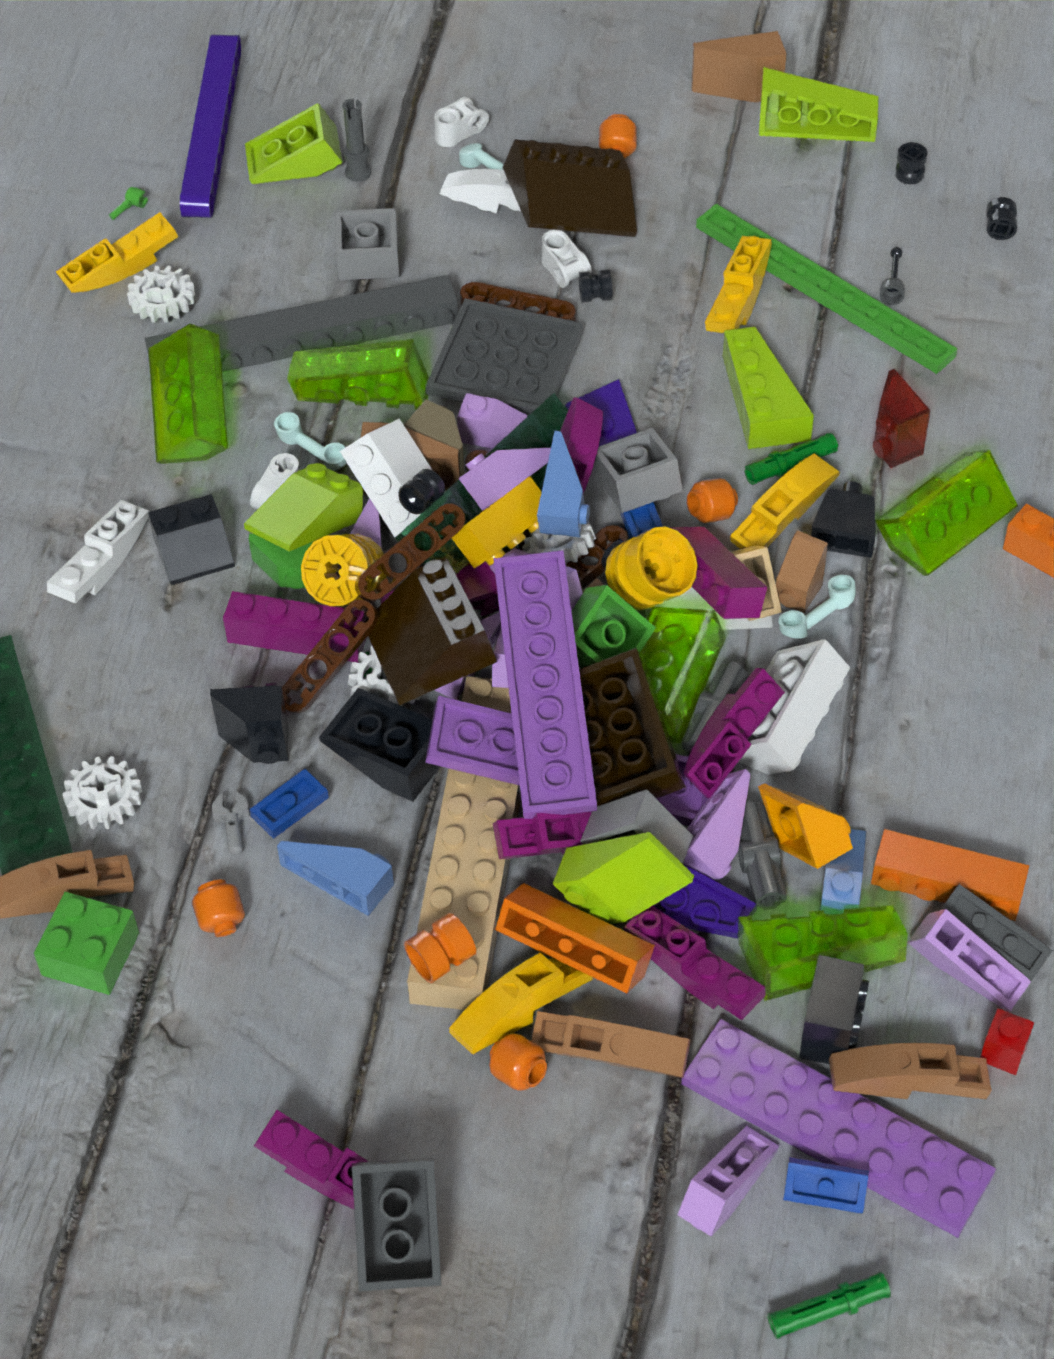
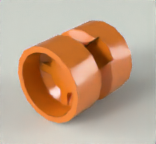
[404,913,477,984]

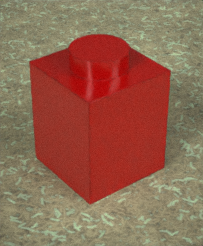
[980,1008,1035,1075]

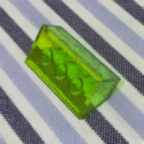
[148,324,228,464]
[875,450,1018,576]
[640,606,726,743]

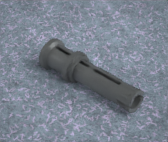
[342,99,372,182]

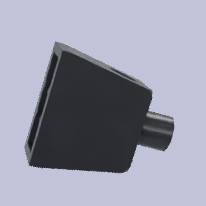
[811,481,876,558]

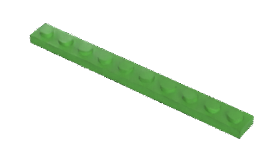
[696,204,957,374]

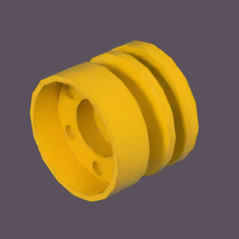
[605,526,697,610]
[301,534,387,606]

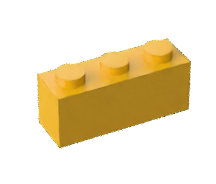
[452,476,542,569]

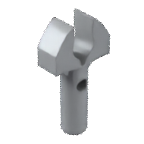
[212,791,250,855]

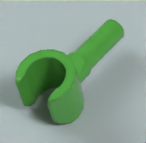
[108,187,148,220]

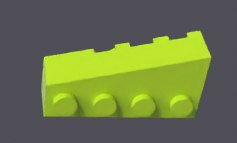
[759,67,878,142]
[722,327,814,449]

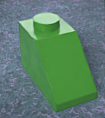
[248,534,316,589]

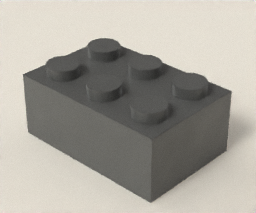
[352,1157,441,1292]

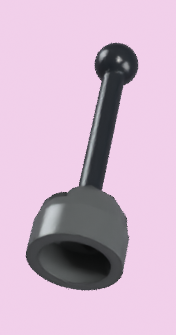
[880,247,905,305]

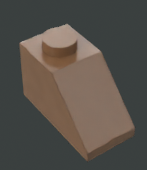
[776,530,828,613]

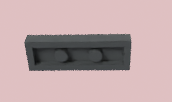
[941,884,1053,981]

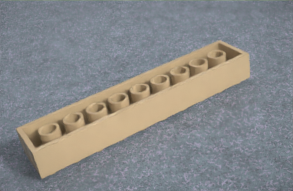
[407,676,521,1010]

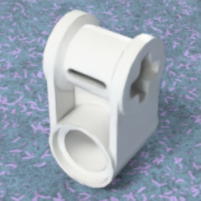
[434,97,489,147]
[541,230,591,288]
[250,453,299,509]

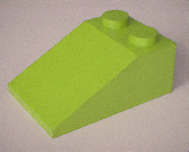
[245,103,343,184]
[244,463,363,552]
[553,832,694,924]

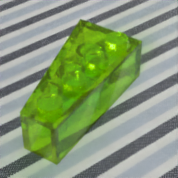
[287,339,429,410]
[738,905,908,1001]

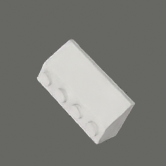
[340,419,466,561]
[739,639,850,775]

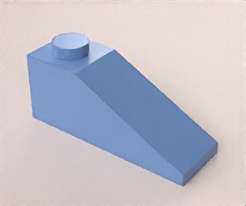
[537,431,590,537]
[819,829,866,927]
[277,841,394,916]

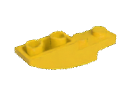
[55,212,178,293]
[705,236,772,333]
[730,454,840,549]
[449,952,593,1055]

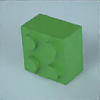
[572,585,656,669]
[34,892,139,995]

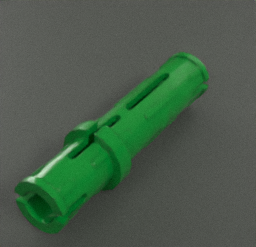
[744,433,838,485]
[767,1272,891,1339]

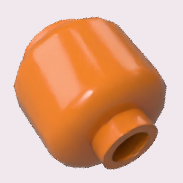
[599,114,637,159]
[687,478,738,523]
[192,879,245,937]
[489,1033,547,1091]

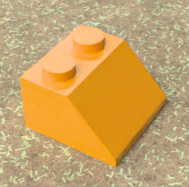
[758,783,853,869]

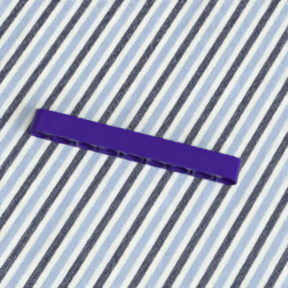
[180,35,241,218]

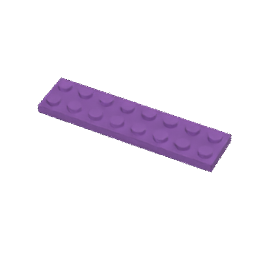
[494,550,597,819]
[425,696,708,826]
[681,1019,996,1238]

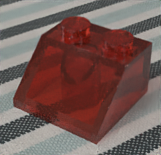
[873,368,930,468]

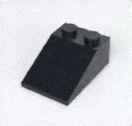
[319,688,440,802]

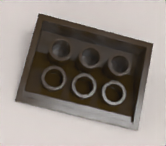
[502,139,637,237]
[364,556,497,706]
[579,648,686,806]

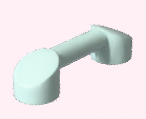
[459,143,504,170]
[274,412,347,471]
[778,575,856,639]

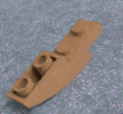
[0,850,134,919]
[531,1011,690,1078]
[829,1043,992,1099]

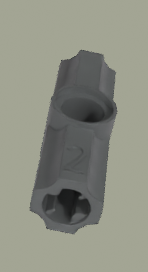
[682,661,749,756]
[738,801,787,910]

